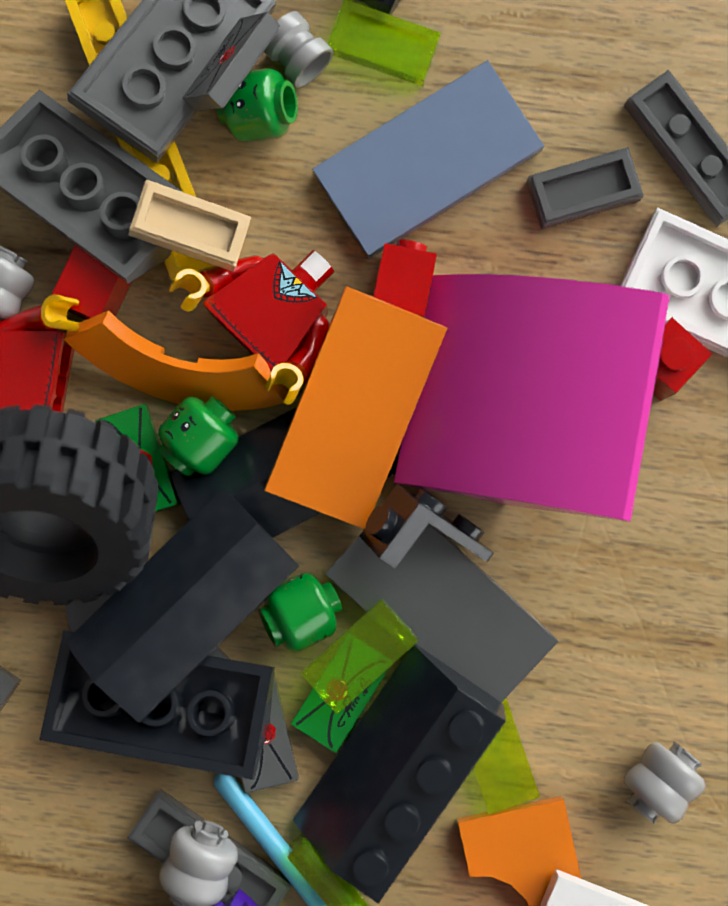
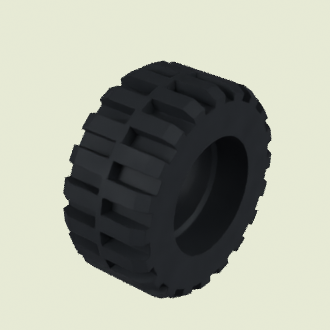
[0,404,158,605]

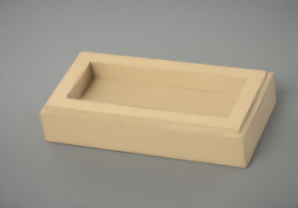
[129,179,251,272]

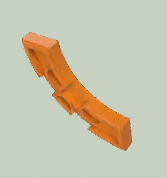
[64,310,289,411]

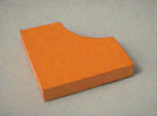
[457,796,581,906]

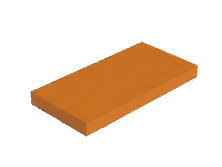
[264,286,447,529]

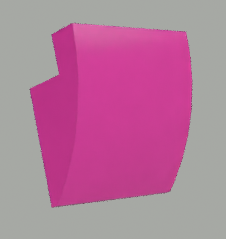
[394,274,670,522]

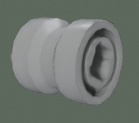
[264,11,334,88]

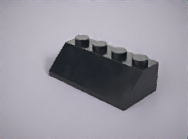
[293,643,506,904]

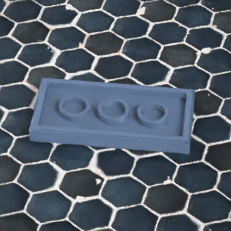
[312,60,544,260]

